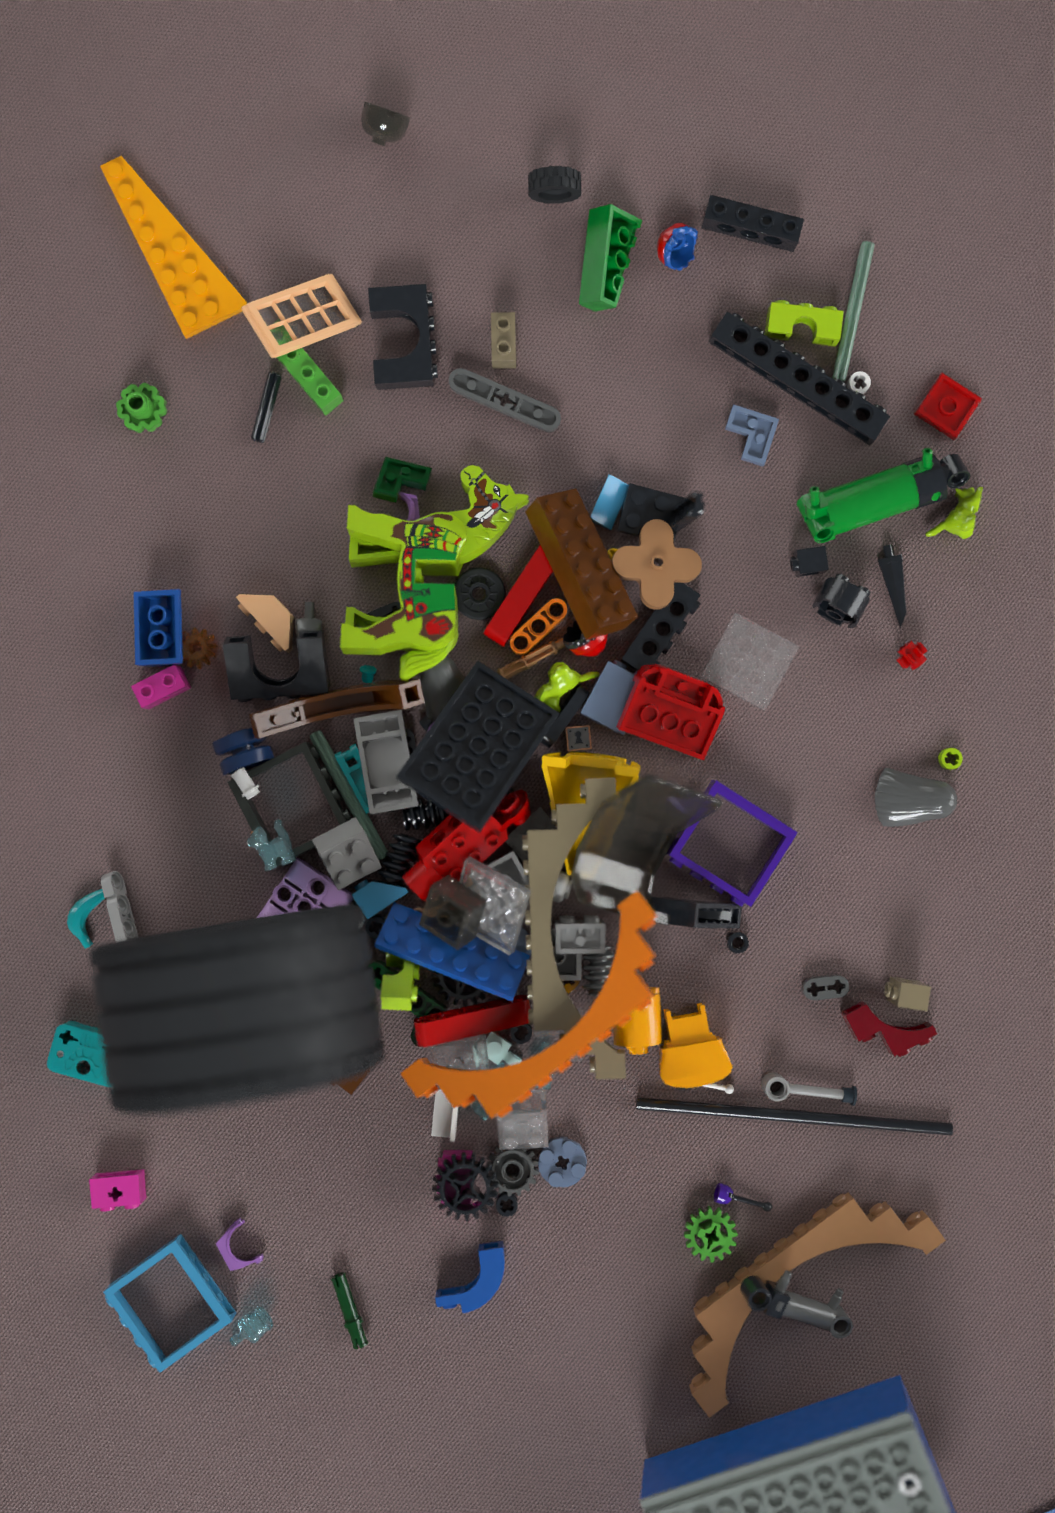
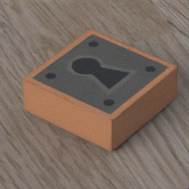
[565,725,592,752]

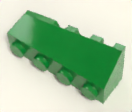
[579,204,642,311]

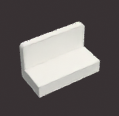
[431,1086,459,1142]

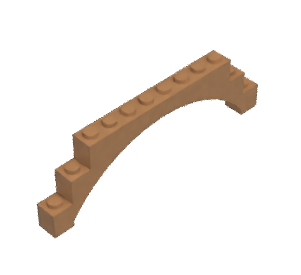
[689,1192,946,1418]

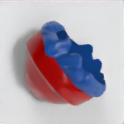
[657,223,698,271]

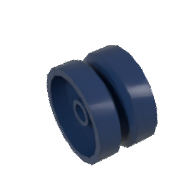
[212,727,275,776]

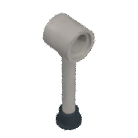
[761,1072,857,1106]

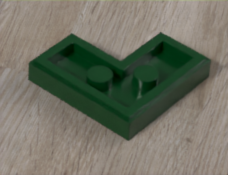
[372,457,432,503]

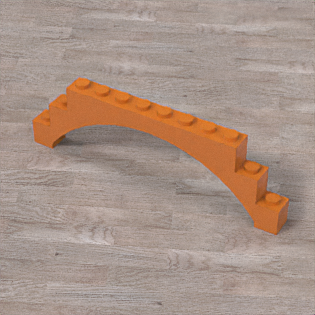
[400,891,658,1118]

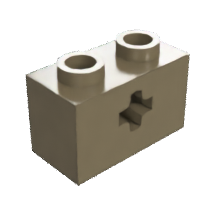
[491,312,516,369]
[884,976,931,1011]

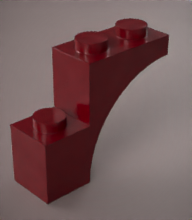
[841,1001,937,1057]

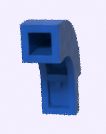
[435,1241,505,1314]

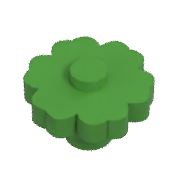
[116,383,167,433]

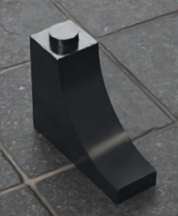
[650,896,742,928]

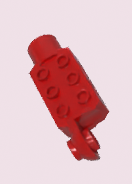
[402,790,531,902]

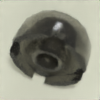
[361,102,410,146]

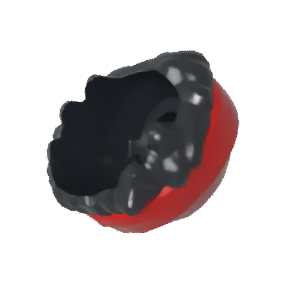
[563,621,608,657]

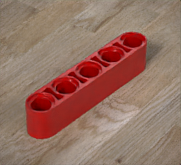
[483,545,553,647]
[414,995,531,1047]

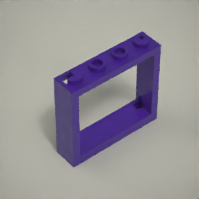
[666,780,798,907]

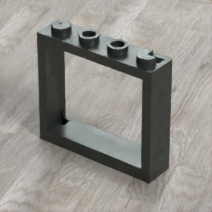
[227,742,352,869]

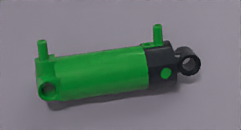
[796,448,970,543]

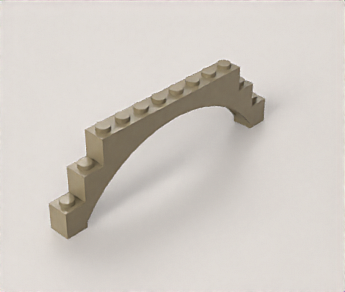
[523,778,626,1079]

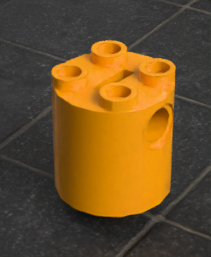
[613,987,662,1055]

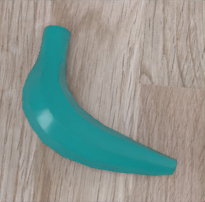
[67,889,105,949]

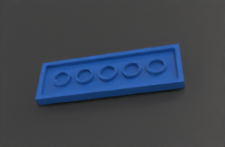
[375,902,531,1001]

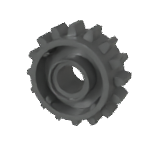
[486,1141,539,1197]

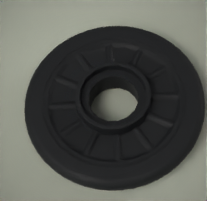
[455,567,506,620]

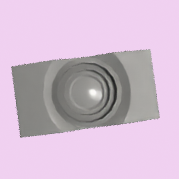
[353,710,419,815]

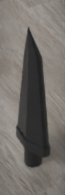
[878,544,907,628]

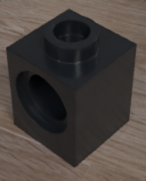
[790,546,829,577]

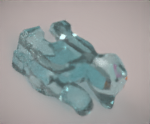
[247,819,296,871]

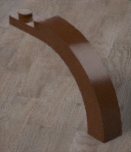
[249,679,425,739]

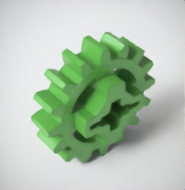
[684,1206,738,1262]

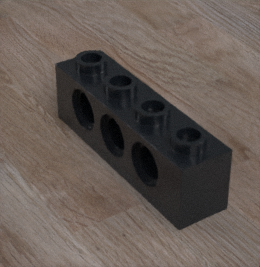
[701,194,804,252]
[621,582,701,672]

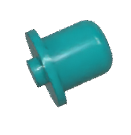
[360,665,377,683]

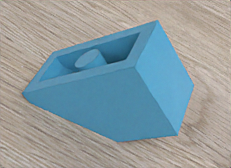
[352,879,410,919]

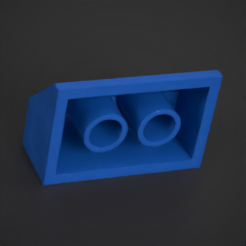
[134,589,183,667]

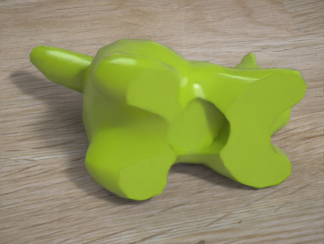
[925,487,983,539]
[534,662,600,712]

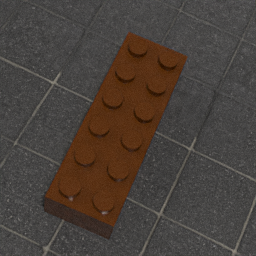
[525,488,638,640]

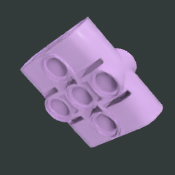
[257,858,354,918]

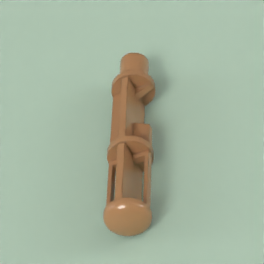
[497,638,566,679]

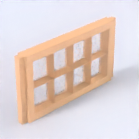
[241,274,362,358]

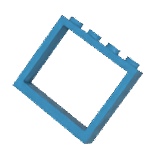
[103,1234,236,1373]

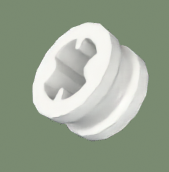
[847,371,871,394]

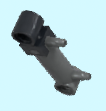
[740,1270,853,1339]

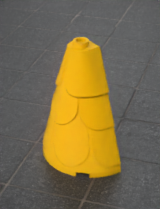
[542,752,640,880]

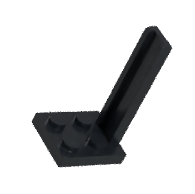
[617,483,705,542]

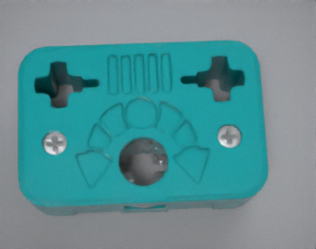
[47,1021,108,1087]

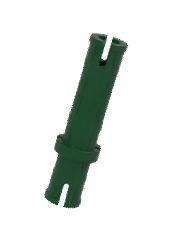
[330,1272,368,1349]

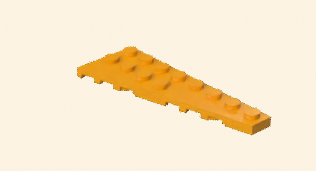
[100,156,247,339]

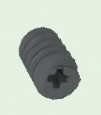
[582,945,615,996]

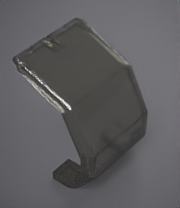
[571,775,723,925]

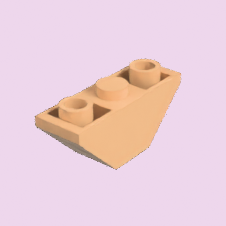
[236,594,294,653]

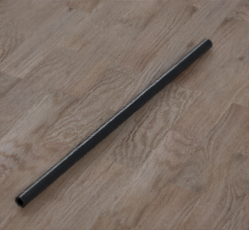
[636,1097,953,1136]

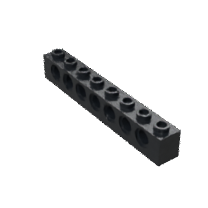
[709,311,890,446]

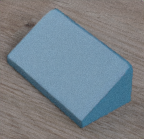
[590,474,628,530]

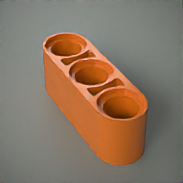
[510,598,567,655]

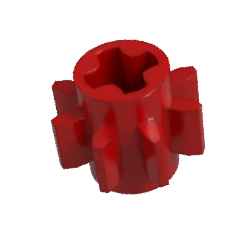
[896,640,928,670]

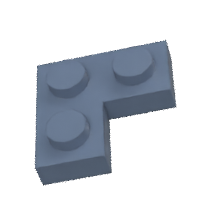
[725,404,779,467]

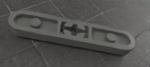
[448,368,561,432]

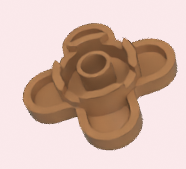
[611,519,702,609]

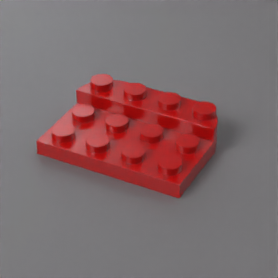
[616,664,725,761]

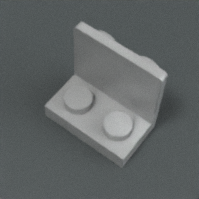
[554,915,605,954]

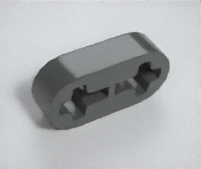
[801,974,849,1000]

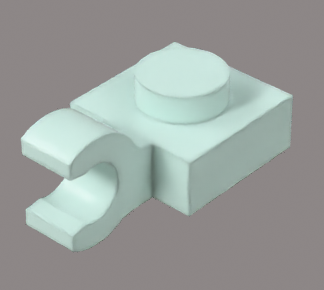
[478,1032,522,1065]

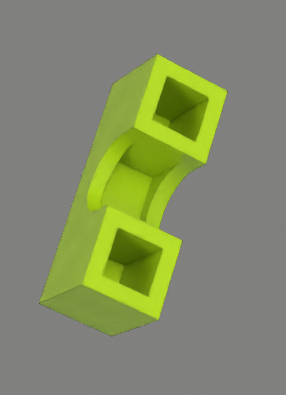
[765,300,844,347]
[381,952,420,1011]

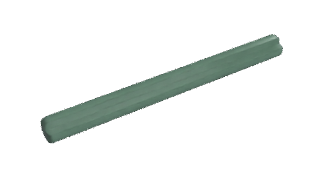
[832,241,875,382]
[310,730,388,860]

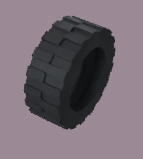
[528,166,581,204]

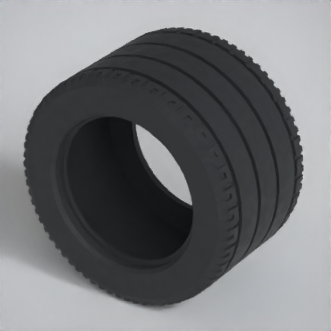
[90,904,384,1115]

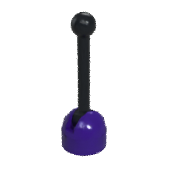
[714,1183,772,1212]

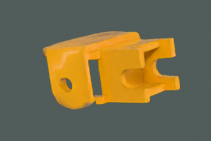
[659,1003,733,1088]

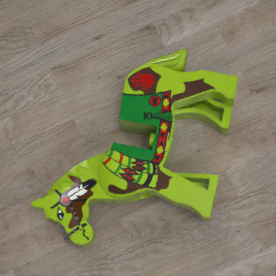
[340,465,529,682]

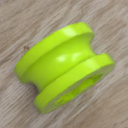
[938,748,963,770]

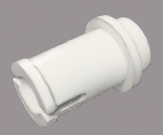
[231,767,260,800]

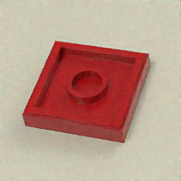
[914,373,982,440]

